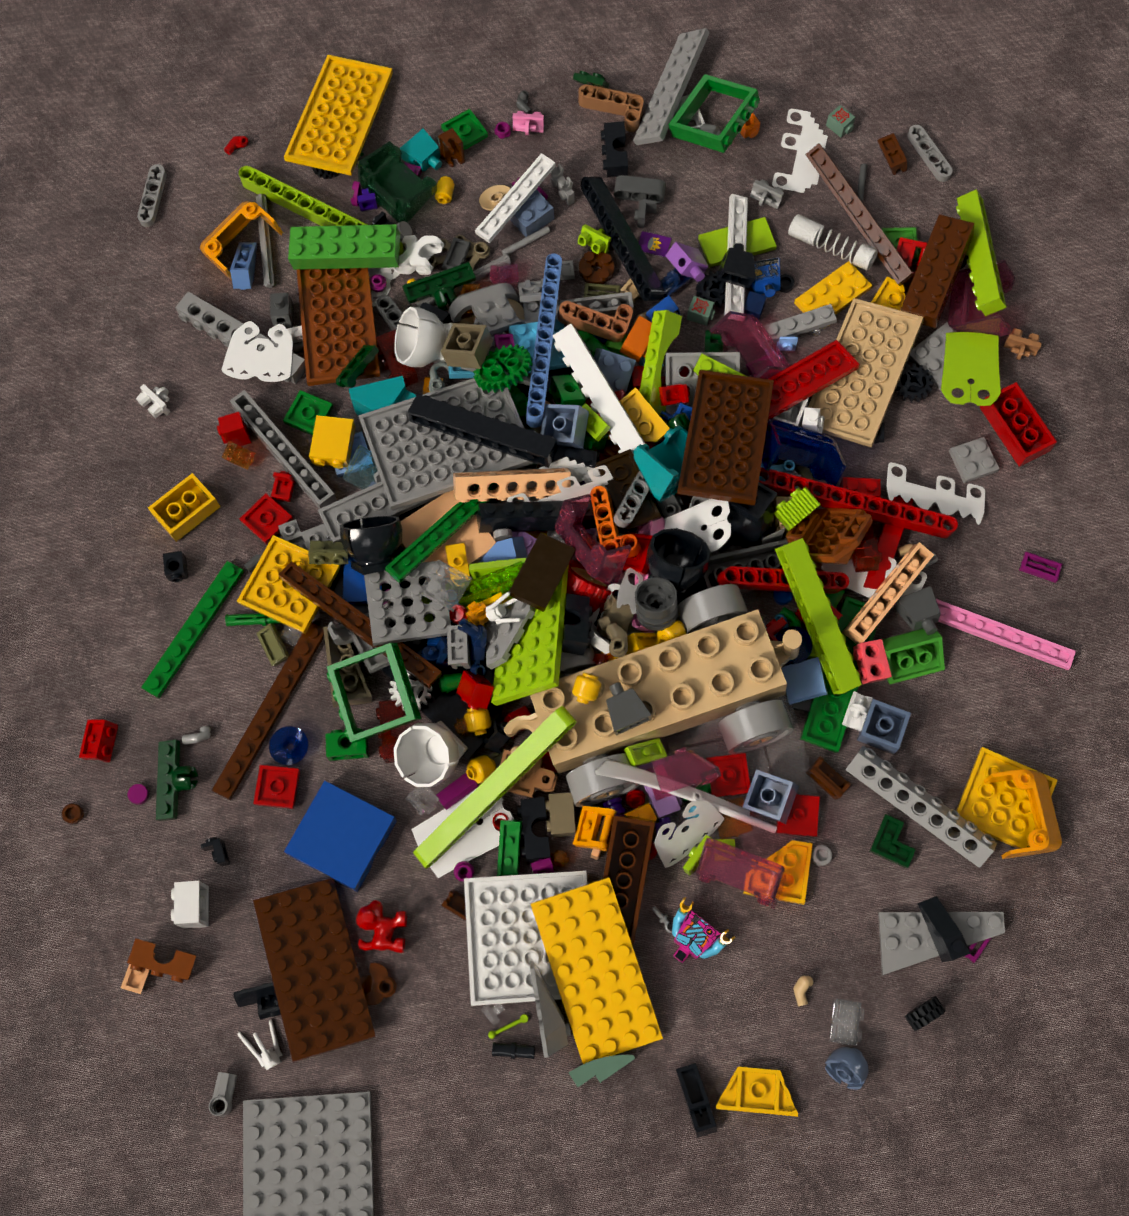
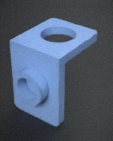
[777,336,798,351]

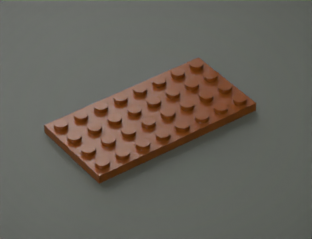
[296,268,381,386]

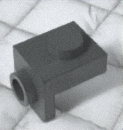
[634,199,657,228]

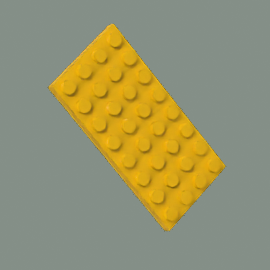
[284,55,393,176]
[531,877,663,1064]

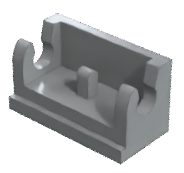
[447,625,471,669]

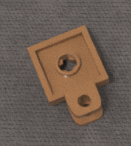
[500,749,558,798]

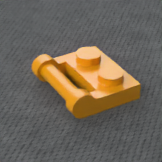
[573,806,617,851]

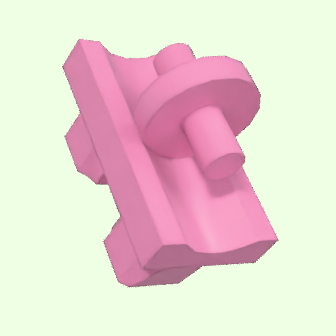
[512,111,544,135]

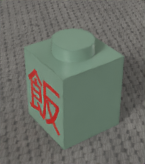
[826,105,855,138]
[687,296,716,326]

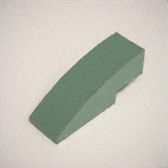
[569,1055,635,1087]

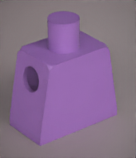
[665,242,708,282]

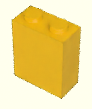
[309,415,356,469]

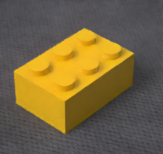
[148,473,220,542]

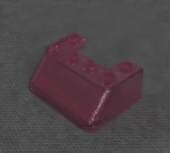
[555,494,632,586]

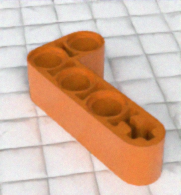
[590,486,641,562]

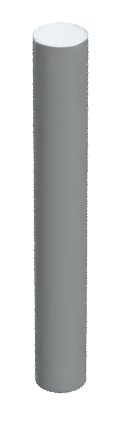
[501,226,550,255]

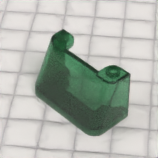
[358,141,437,223]

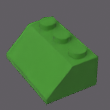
[882,629,945,684]

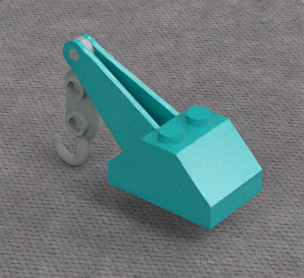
[349,362,448,416]

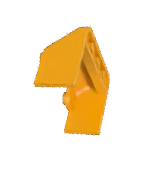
[200,201,283,280]
[984,769,1062,859]

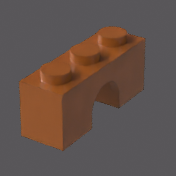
[127,938,196,983]

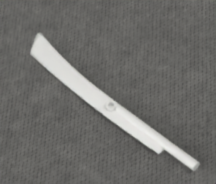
[595,759,777,833]

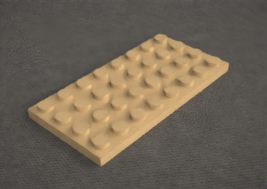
[801,298,924,448]

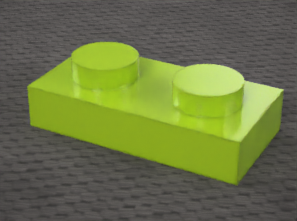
[582,403,611,442]
[624,738,667,767]

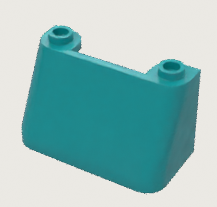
[633,425,688,502]

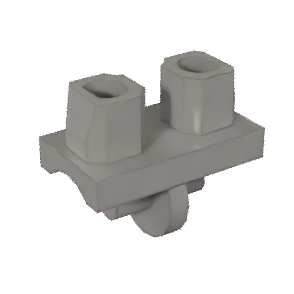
[750,179,784,209]

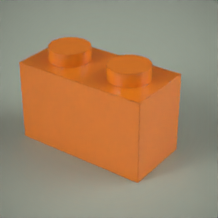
[619,315,652,362]

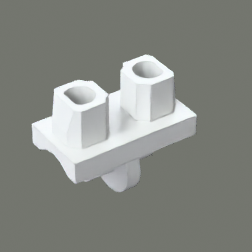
[136,384,170,418]
[842,691,872,731]

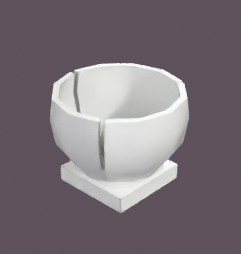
[395,306,453,367]
[394,721,468,787]

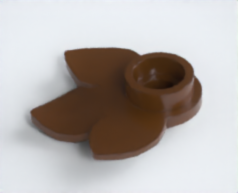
[360,963,397,1005]

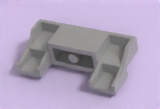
[278,519,332,551]

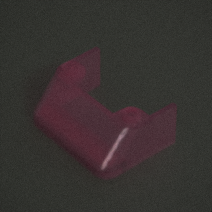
[709,311,790,379]
[646,747,722,800]
[696,838,786,909]

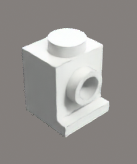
[802,407,825,435]

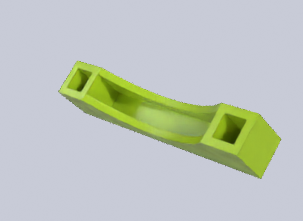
[639,310,682,421]

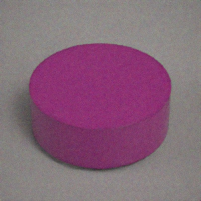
[127,784,149,805]

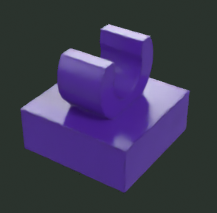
[357,188,378,211]

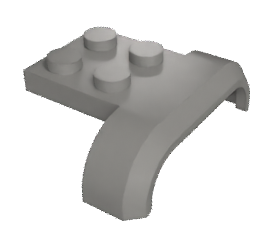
[448,283,520,335]
[327,601,404,674]

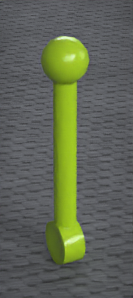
[488,1014,528,1039]

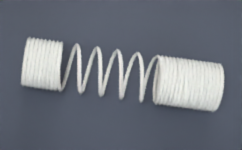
[788,214,878,271]

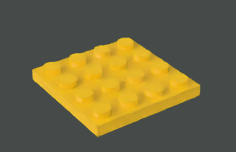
[237,535,341,634]
[956,747,1057,849]

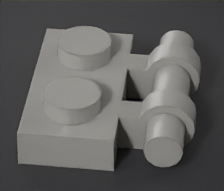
[518,279,543,303]

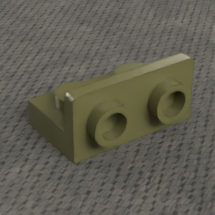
[308,541,349,565]

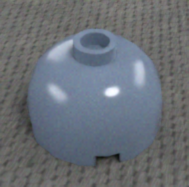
[825,1047,869,1090]

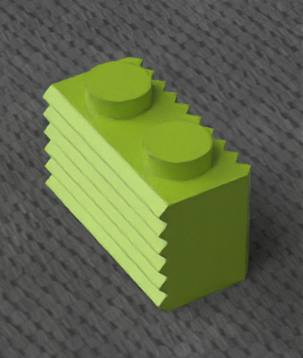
[774,487,821,531]

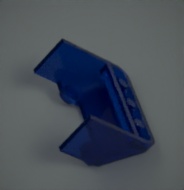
[762,418,847,486]

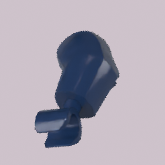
[458,618,487,676]

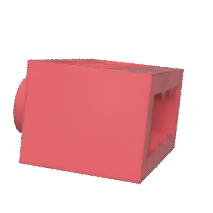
[853,639,892,684]

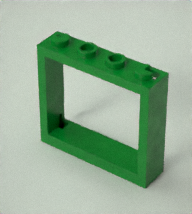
[668,74,760,153]
[326,643,422,742]

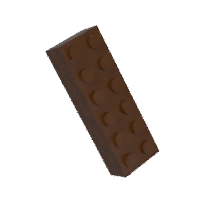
[901,214,974,328]
[603,813,655,946]

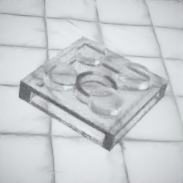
[419,560,472,612]

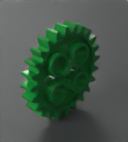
[473,344,533,393]

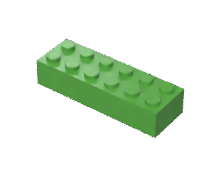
[288,224,401,270]

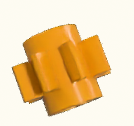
[466,601,489,625]

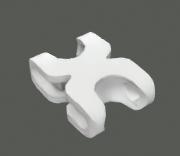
[392,235,444,275]

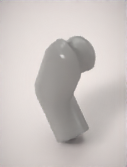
[182,726,211,745]

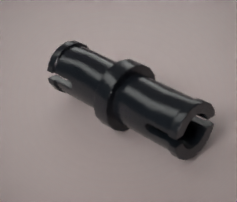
[492,1042,535,1059]

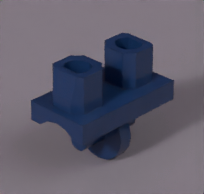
[660,268,691,298]
[421,637,449,669]

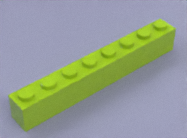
[956,189,1007,316]
[775,538,862,695]

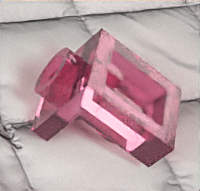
[490,263,519,284]

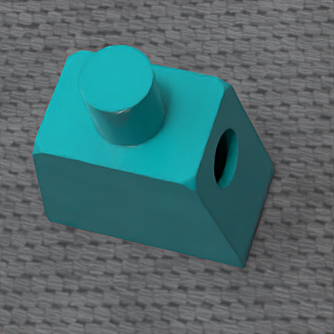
[399,128,442,171]

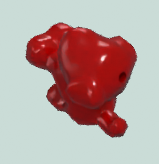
[356,900,408,953]

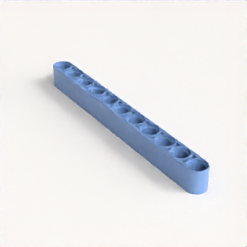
[526,253,562,428]

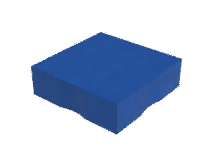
[284,780,397,892]

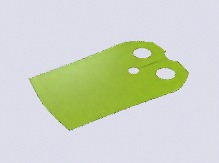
[941,332,1001,406]

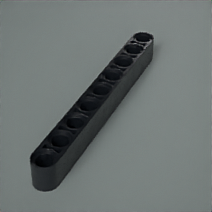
[581,177,665,301]

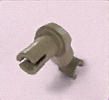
[598,616,628,658]

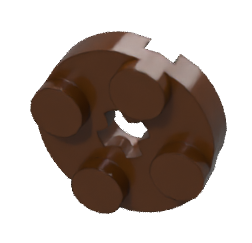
[579,251,614,284]

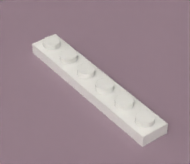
[475,153,556,243]

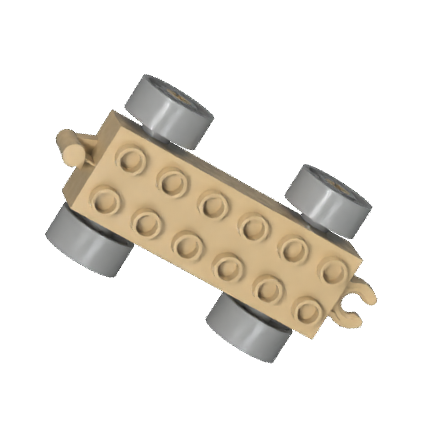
[504,584,802,807]

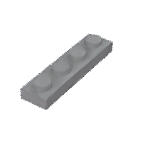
[762,304,837,345]

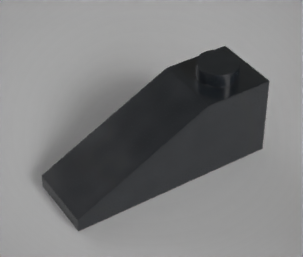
[917,896,970,963]

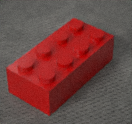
[979,382,1057,467]

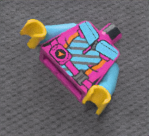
[672,897,735,963]

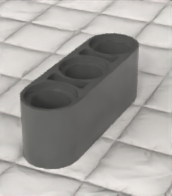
[614,175,666,203]
[376,295,412,334]

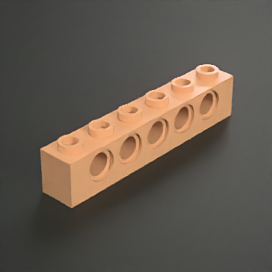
[453,468,571,503]
[842,542,934,645]

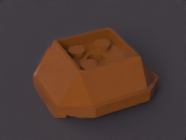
[786,508,873,564]

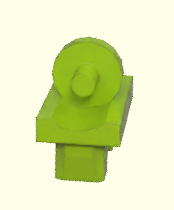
[578,224,611,254]

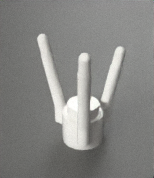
[486,592,521,625]
[238,1020,282,1070]

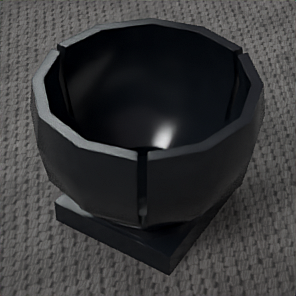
[714,482,778,546]
[340,516,402,575]
[646,528,711,602]

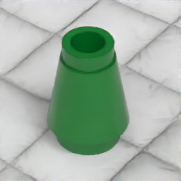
[437,673,463,693]

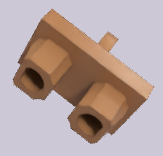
[1004,328,1042,360]

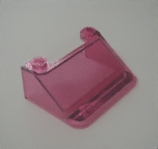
[948,260,1015,337]

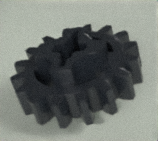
[696,270,726,309]
[895,363,934,403]

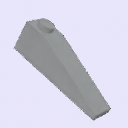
[529,961,571,1058]

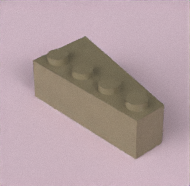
[323,626,372,708]

